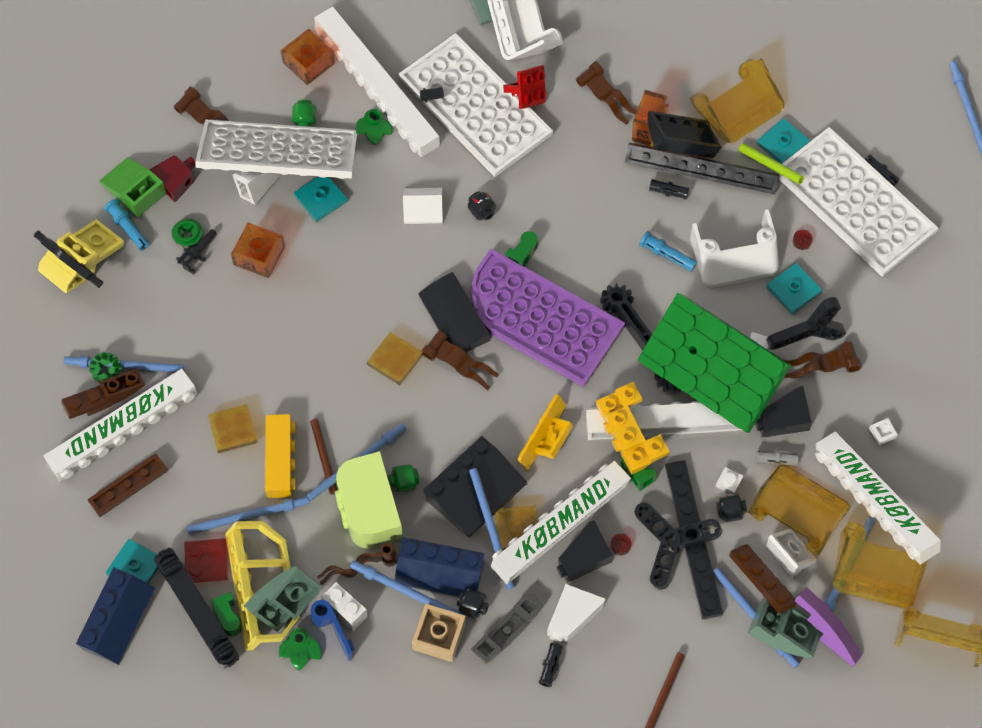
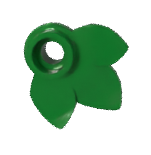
[355,109,393,144]
[279,628,321,671]

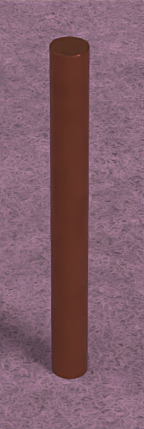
[310,419,337,495]
[645,652,685,728]

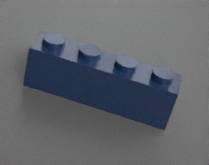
[395,537,485,597]
[76,567,156,665]

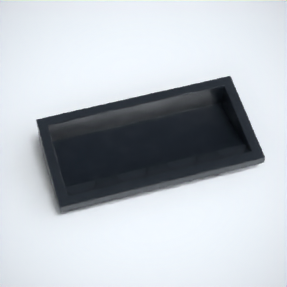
[647,111,722,158]
[418,272,490,352]

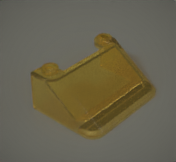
[690,58,784,143]
[748,465,850,556]
[833,522,927,609]
[894,608,982,667]

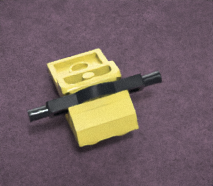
[34,219,124,293]

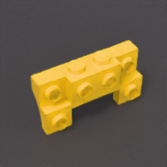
[596,382,670,475]

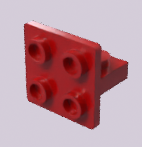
[503,65,546,109]

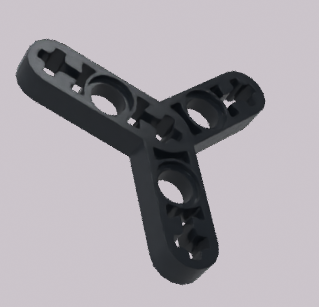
[766,297,846,350]
[634,502,722,590]

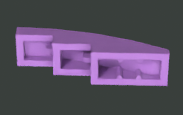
[795,587,862,666]

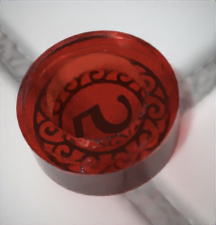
[793,230,813,250]
[611,534,632,556]

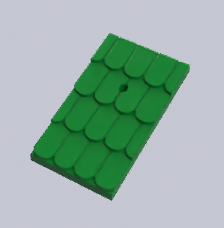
[637,293,791,433]

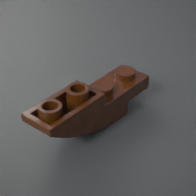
[61,368,145,419]

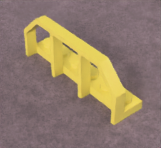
[225,521,300,651]

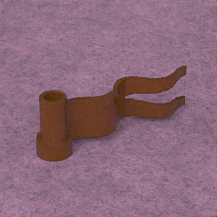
[576,61,640,125]
[173,86,229,124]
[421,330,499,390]
[784,341,862,379]
[317,543,398,584]

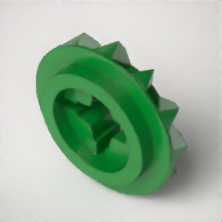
[172,219,203,248]
[89,352,122,382]

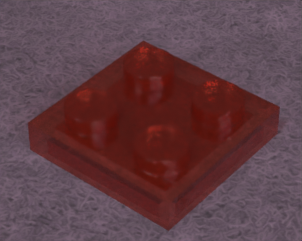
[184,538,228,583]

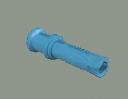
[104,199,150,251]
[639,231,698,272]

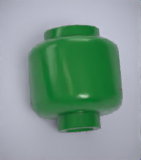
[292,100,317,127]
[388,464,419,493]

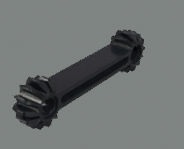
[600,283,682,394]
[154,547,239,669]

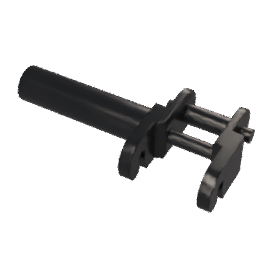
[176,229,217,274]

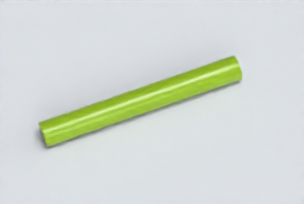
[738,143,804,185]

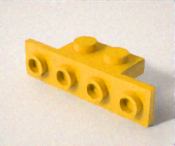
[518,394,573,471]

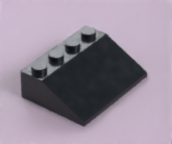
[423,436,528,538]

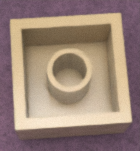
[412,603,466,662]

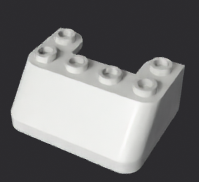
[487,0,563,60]

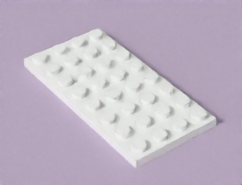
[398,33,553,177]
[196,119,357,179]
[774,127,939,277]

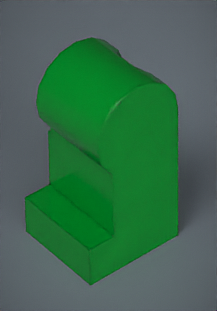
[505,231,538,267]
[621,457,657,491]
[211,592,241,636]

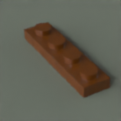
[87,453,168,517]
[729,544,797,614]

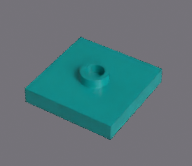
[757,118,810,164]
[293,176,348,222]
[766,263,822,315]
[105,538,159,583]

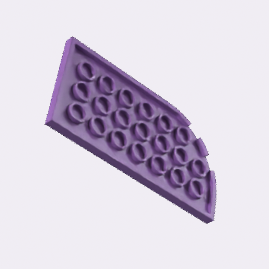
[471,249,625,387]

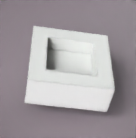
[869,418,898,446]
[715,467,743,494]

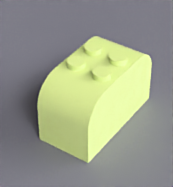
[335,451,403,549]

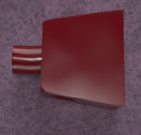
[149,156,196,202]

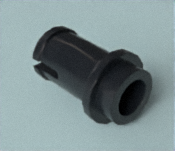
[419,86,444,103]

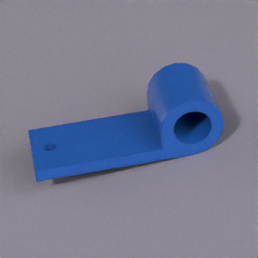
[311,600,355,661]

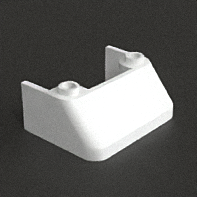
[690,209,779,288]

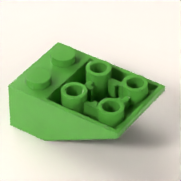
[99,157,166,218]

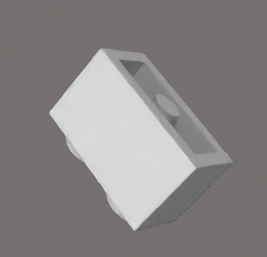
[321,582,368,632]

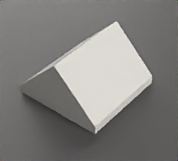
[403,188,443,224]
[765,528,817,579]

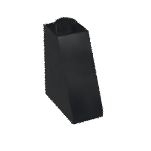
[755,386,812,438]
[556,520,613,583]

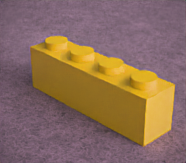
[265,414,296,498]

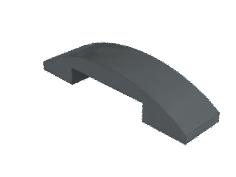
[471,592,544,664]

